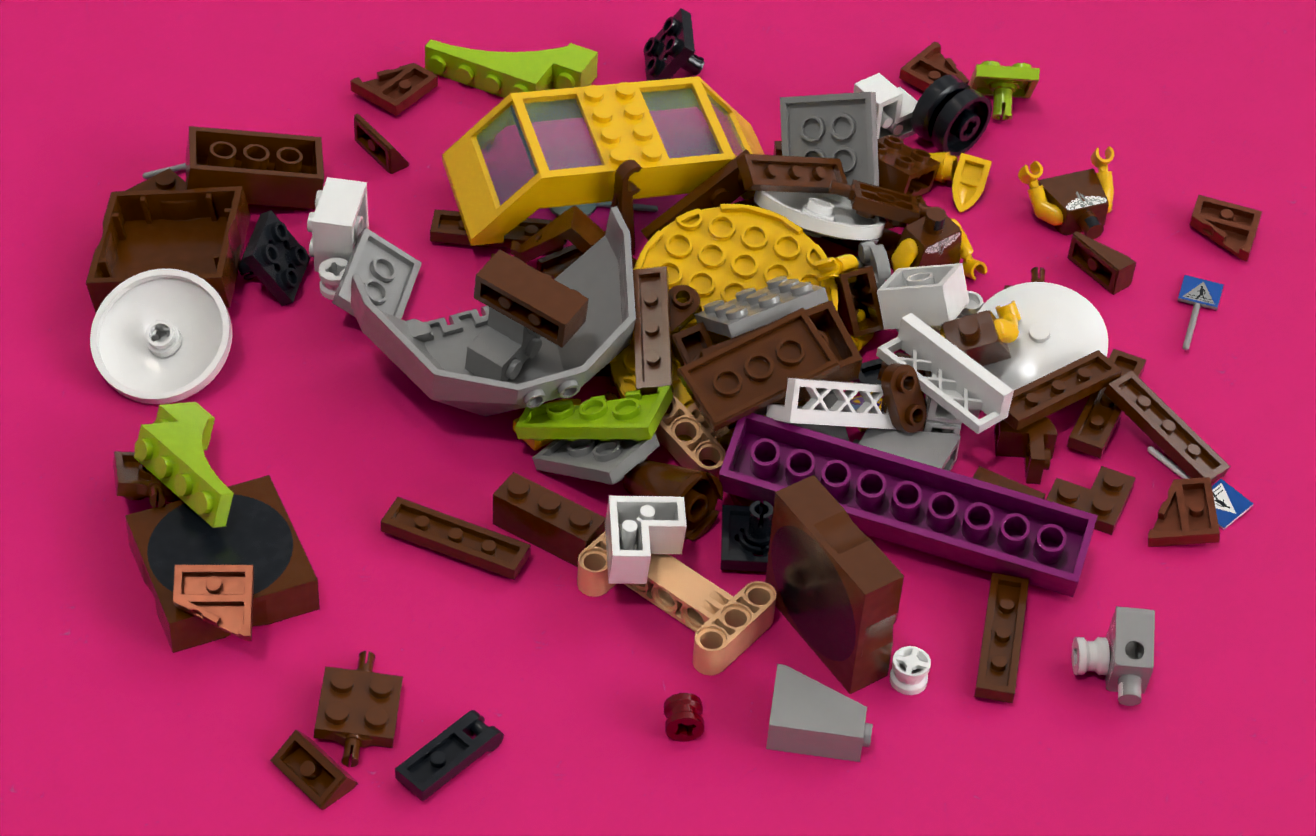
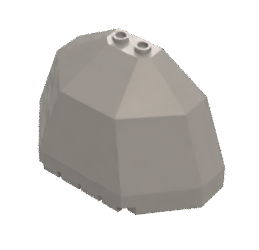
[350,206,636,417]

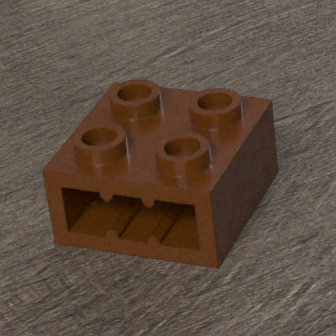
[878,135,940,197]

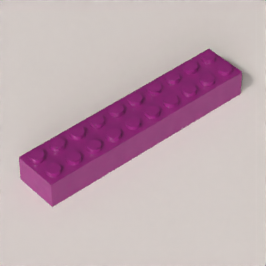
[719,413,1098,597]

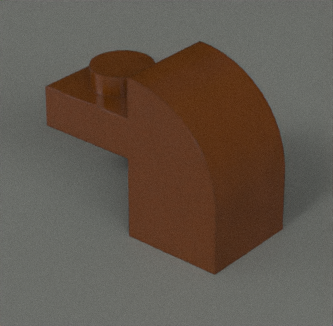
[994,417,1058,484]

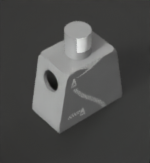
[1105,606,1155,706]

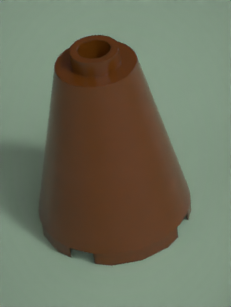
[623,459,724,542]

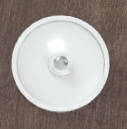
[754,191,886,240]
[90,268,232,404]
[977,282,1108,390]

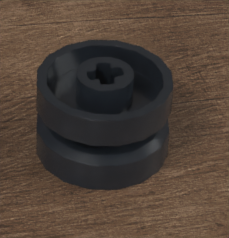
[911,74,992,156]

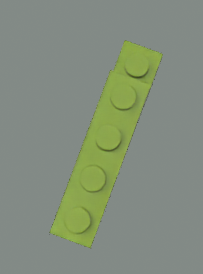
[425,39,598,98]
[134,402,234,528]

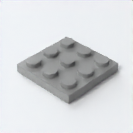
[780,92,879,186]
[694,276,829,338]

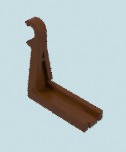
[537,159,642,279]
[491,205,637,269]

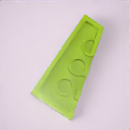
[514,385,673,441]

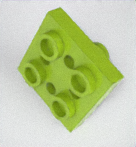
[969,61,1040,120]

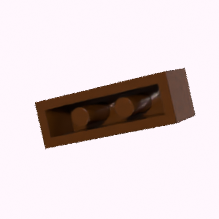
[474,249,589,348]
[493,472,606,567]

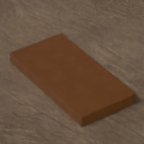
[677,308,840,432]

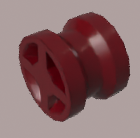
[664,693,704,742]

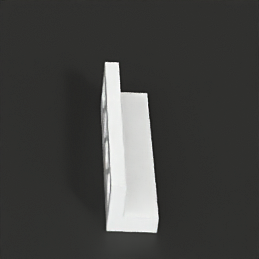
[876,313,1014,434]
[766,378,897,430]

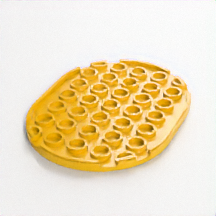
[609,204,838,450]

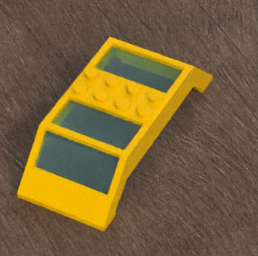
[442,76,765,246]

